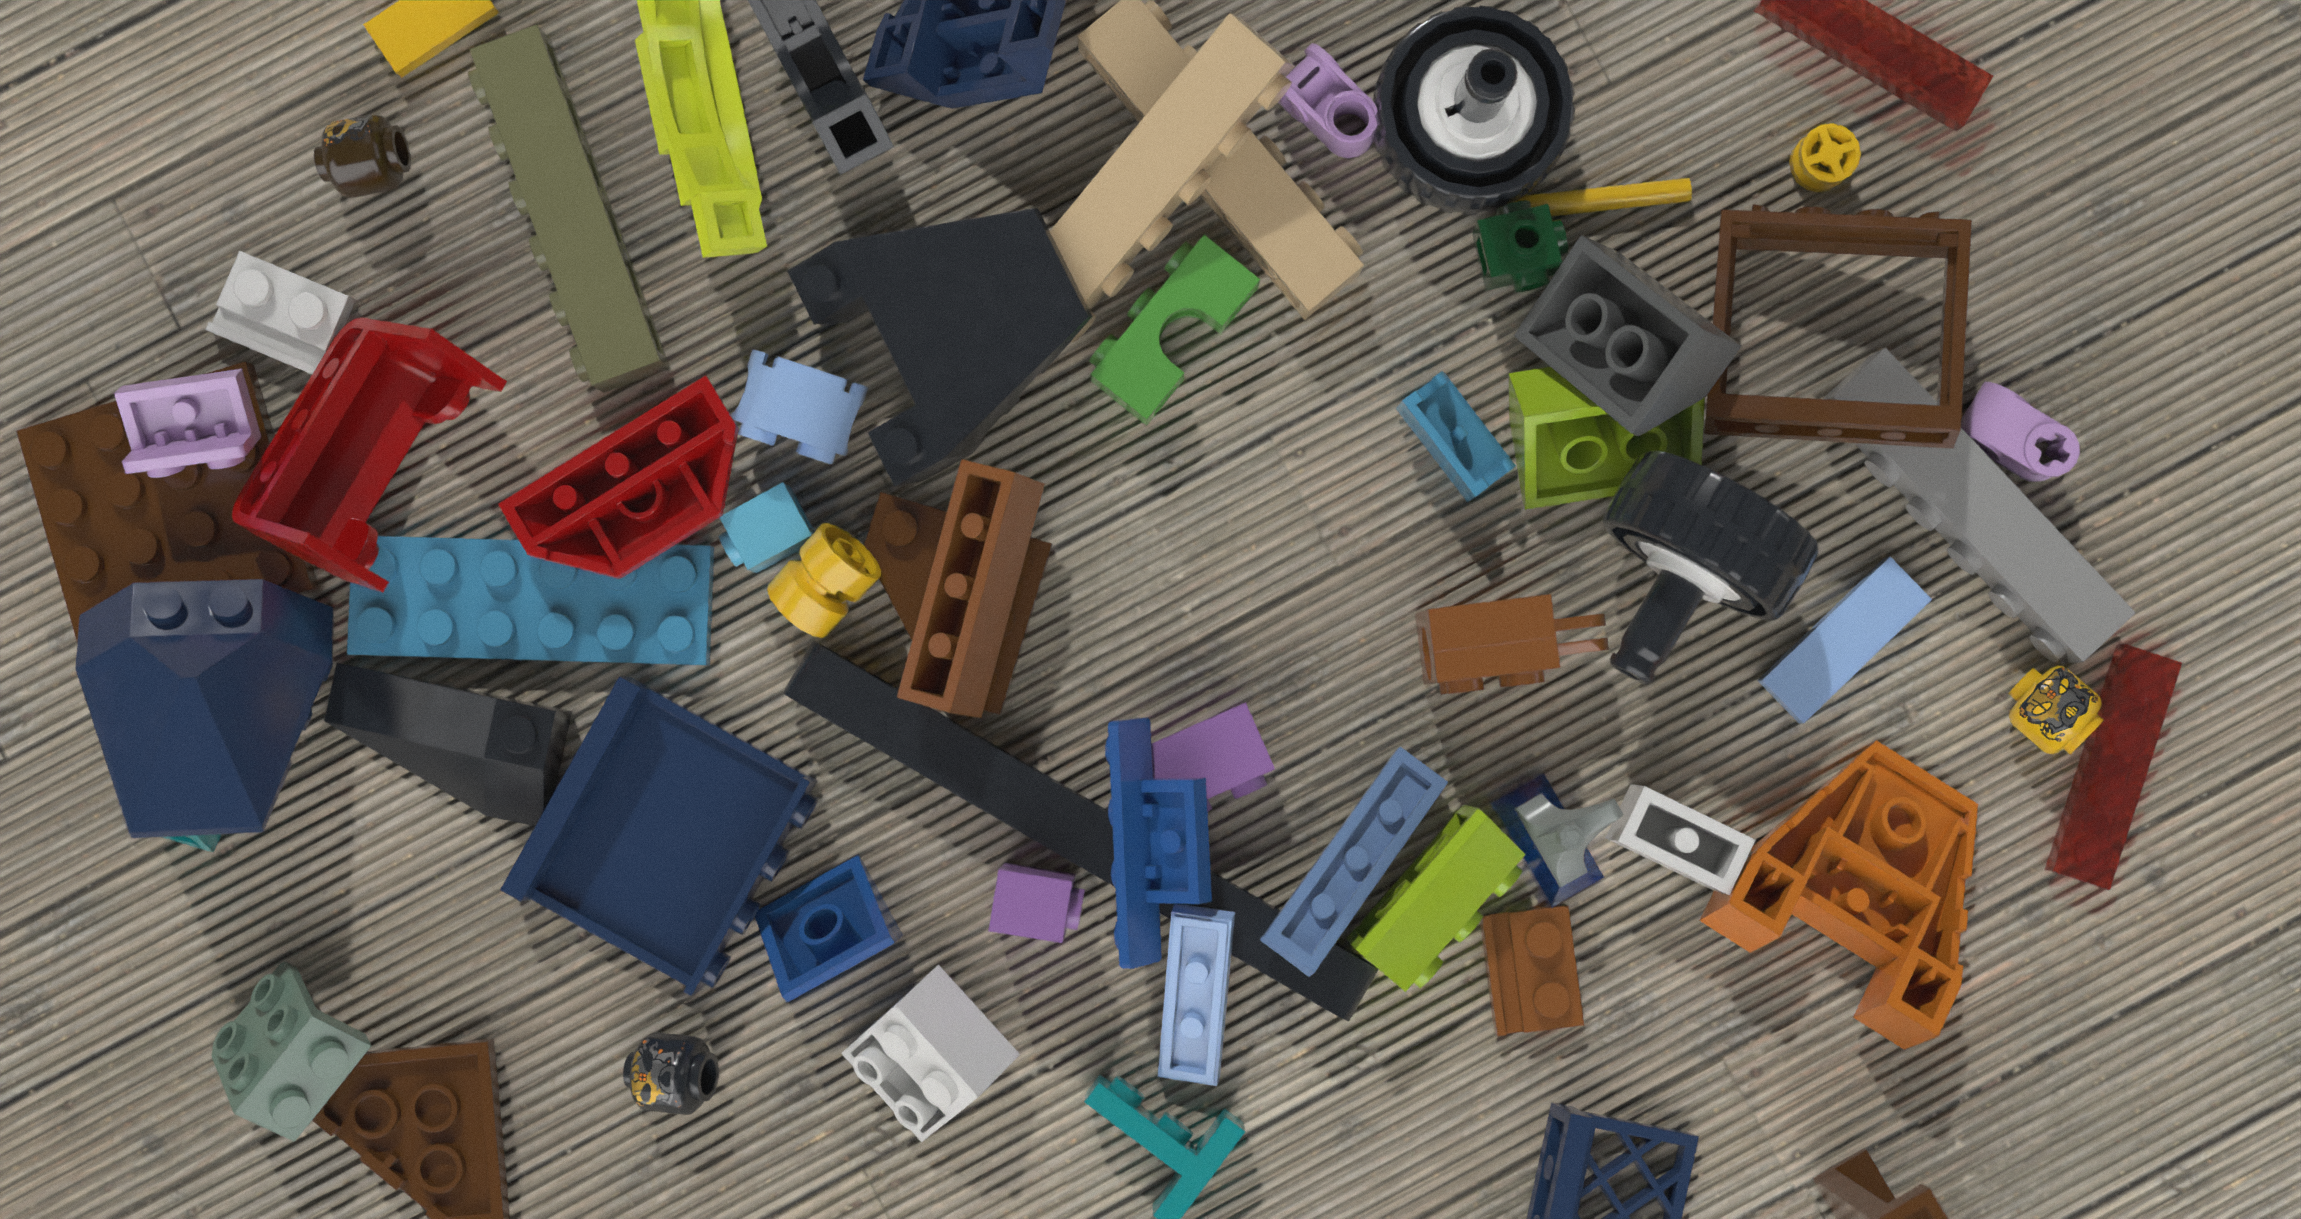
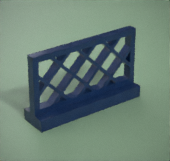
[1527,1102,1699,1219]

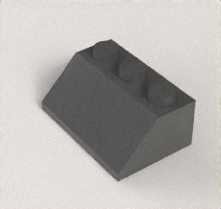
[1514,235,1741,436]

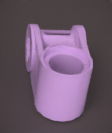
[1278,43,1378,158]
[1961,382,2080,482]

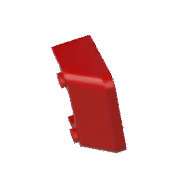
[232,317,507,593]

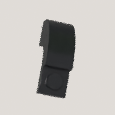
[748,0,894,175]

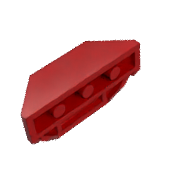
[498,375,739,579]

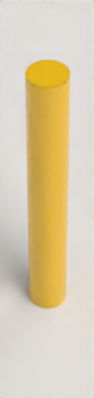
[1516,178,1692,217]

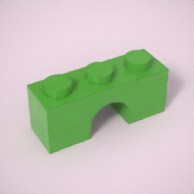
[1089,235,1260,426]

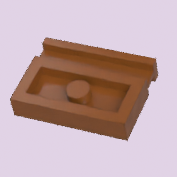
[1480,904,1584,1036]

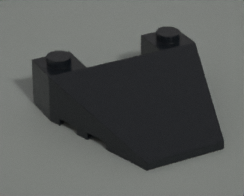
[787,208,1093,486]

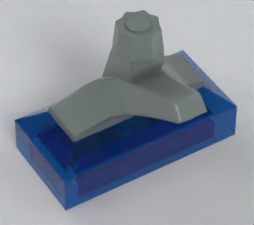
[1489,773,1623,907]

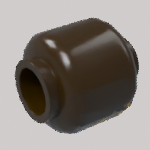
[314,114,411,198]

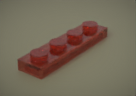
[1753,0,1994,132]
[2044,644,2182,890]

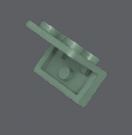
[212,962,371,1142]

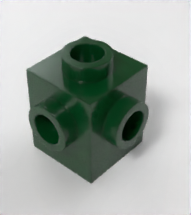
[1472,200,1568,292]

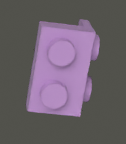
[114,369,261,478]

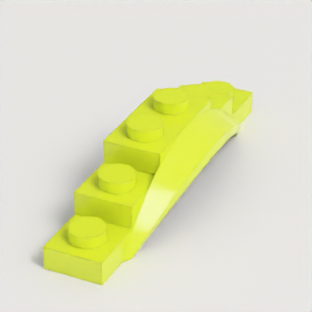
[635,0,767,258]

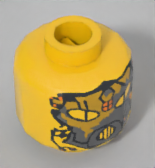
[2008,666,2104,755]

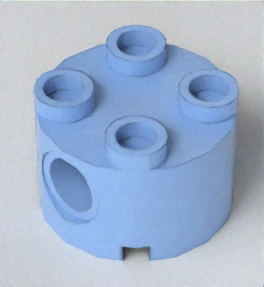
[731,349,868,465]

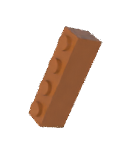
[897,459,1045,718]

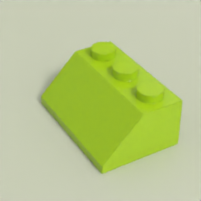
[1509,367,1705,510]
[1346,804,1526,992]

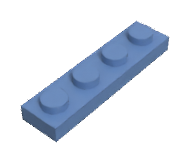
[1260,747,1448,977]

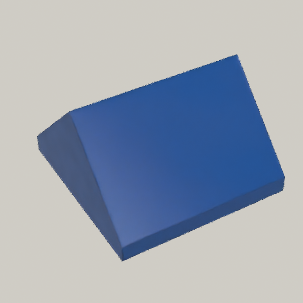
[755,855,903,1003]

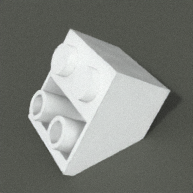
[841,965,1020,1142]

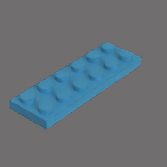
[347,536,714,666]

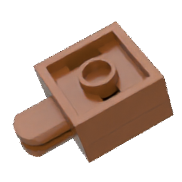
[1415,594,1609,695]

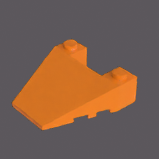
[1699,740,1978,1050]

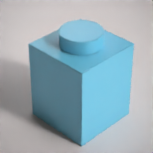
[719,482,815,573]

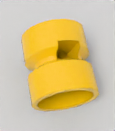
[767,523,881,638]

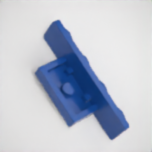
[1105,718,1212,969]

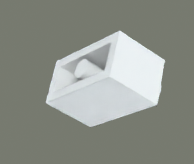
[1605,784,1755,895]

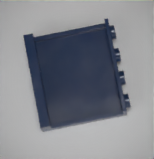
[500,676,819,996]

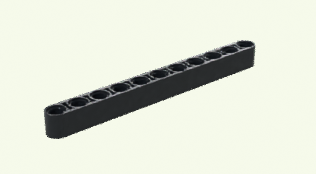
[783,640,1379,1021]

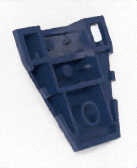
[863,0,1066,109]
[75,579,334,838]

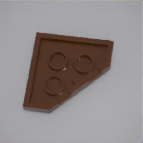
[864,492,1053,715]
[312,1039,510,1219]

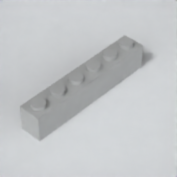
[1823,348,2136,664]

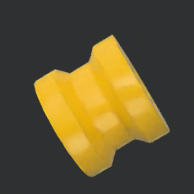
[1789,123,1861,192]

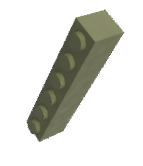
[468,24,671,393]

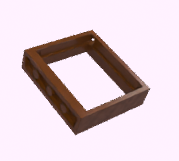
[1704,204,1972,449]

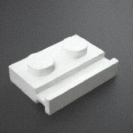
[205,251,356,374]

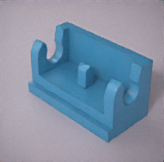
[1396,371,1516,502]

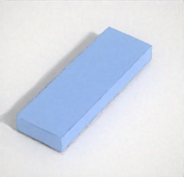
[1757,557,1932,724]
[1158,904,1235,1086]

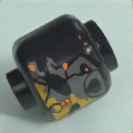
[623,1032,719,1115]

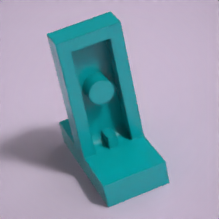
[1084,1075,1246,1219]

